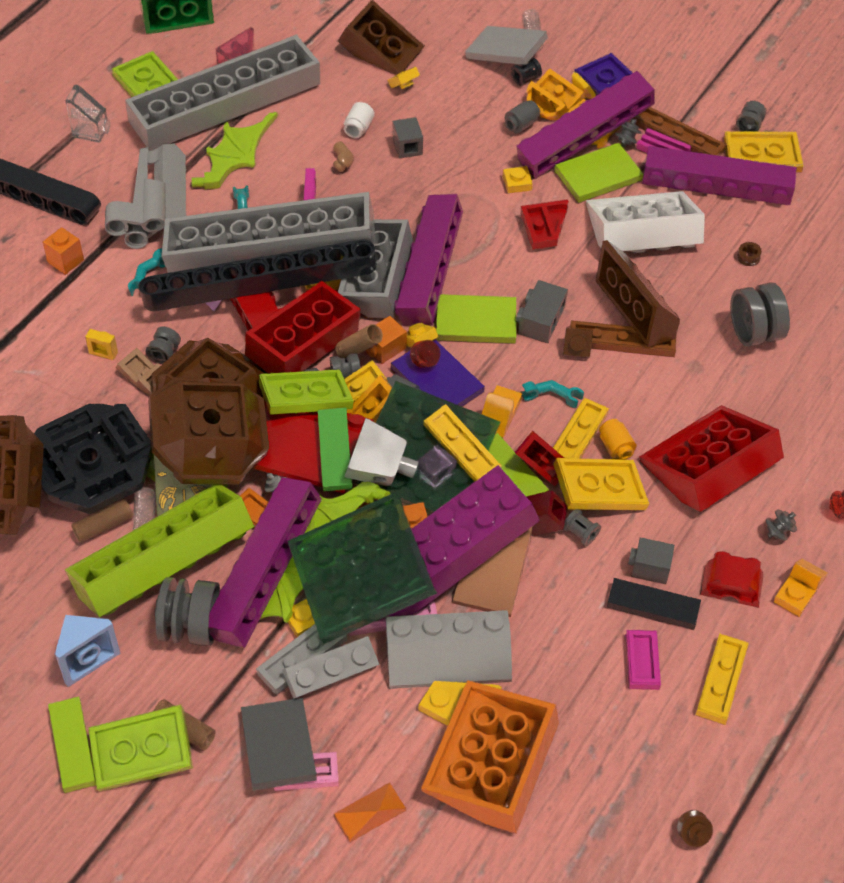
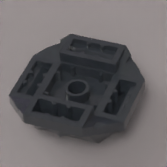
[34,404,152,515]

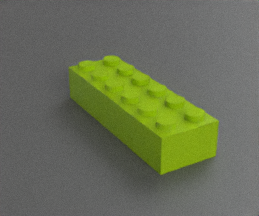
[65,484,254,618]

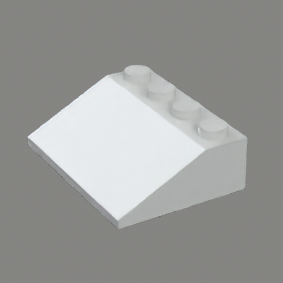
[586,191,705,253]

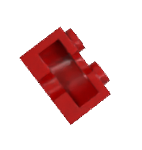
[700,551,763,608]

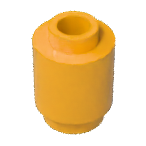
[599,419,637,460]

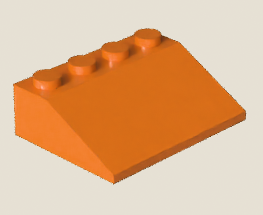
[421,680,559,834]

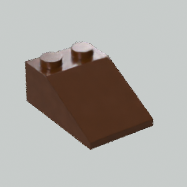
[337,0,425,75]

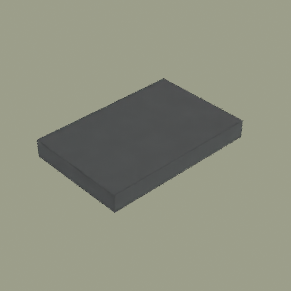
[241,698,317,791]

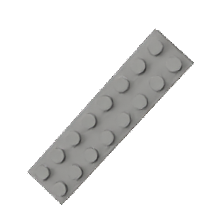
[125,35,321,151]
[162,192,375,273]

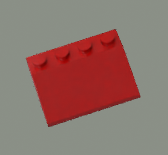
[253,399,374,493]
[639,405,784,512]

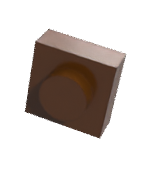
[563,327,593,357]

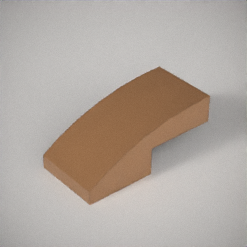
[116,348,160,397]

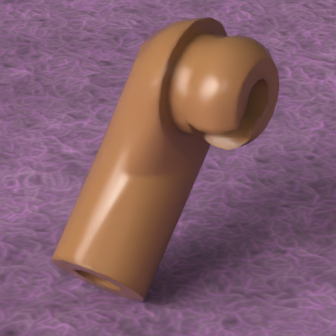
[333,141,354,172]

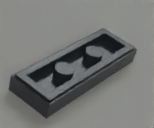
[607,578,701,630]

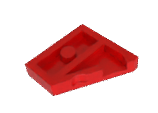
[520,199,569,250]

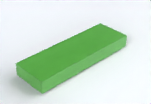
[318,408,353,491]

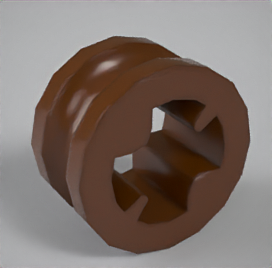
[738,242,762,266]

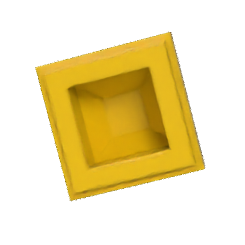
[572,72,596,99]

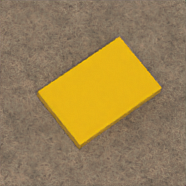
[723,131,804,172]
[553,458,649,510]

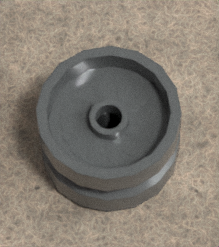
[730,282,790,347]

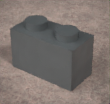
[516,280,568,343]

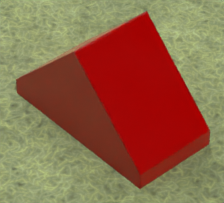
[514,431,564,486]

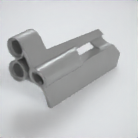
[105,143,186,249]

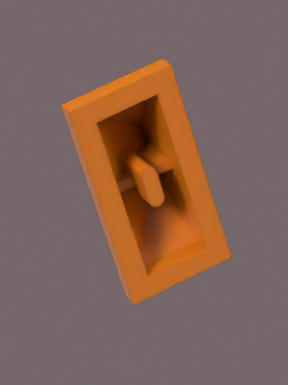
[334,782,406,842]

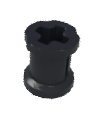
[511,57,542,86]

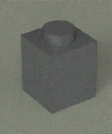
[393,117,423,159]
[628,537,675,584]

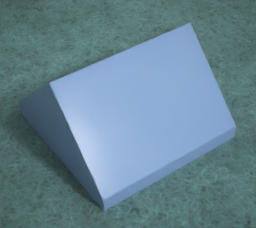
[55,615,121,687]

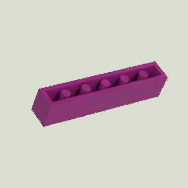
[516,71,655,179]
[642,146,797,205]
[394,194,463,326]
[209,477,322,648]

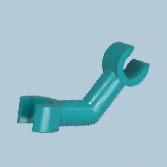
[232,185,250,209]
[128,248,166,296]
[521,380,584,408]

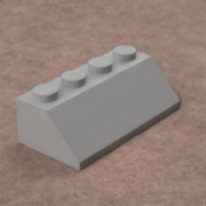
[338,219,413,318]
[386,610,512,689]

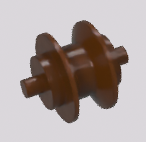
[677,810,713,847]

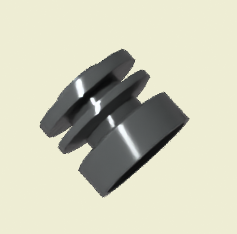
[155,577,220,646]

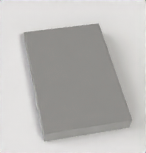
[465,26,548,65]

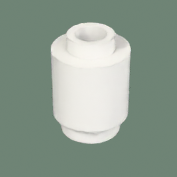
[344,102,375,138]

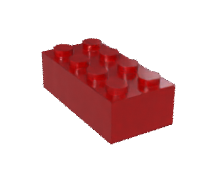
[245,281,361,374]

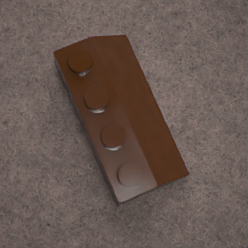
[595,240,680,347]

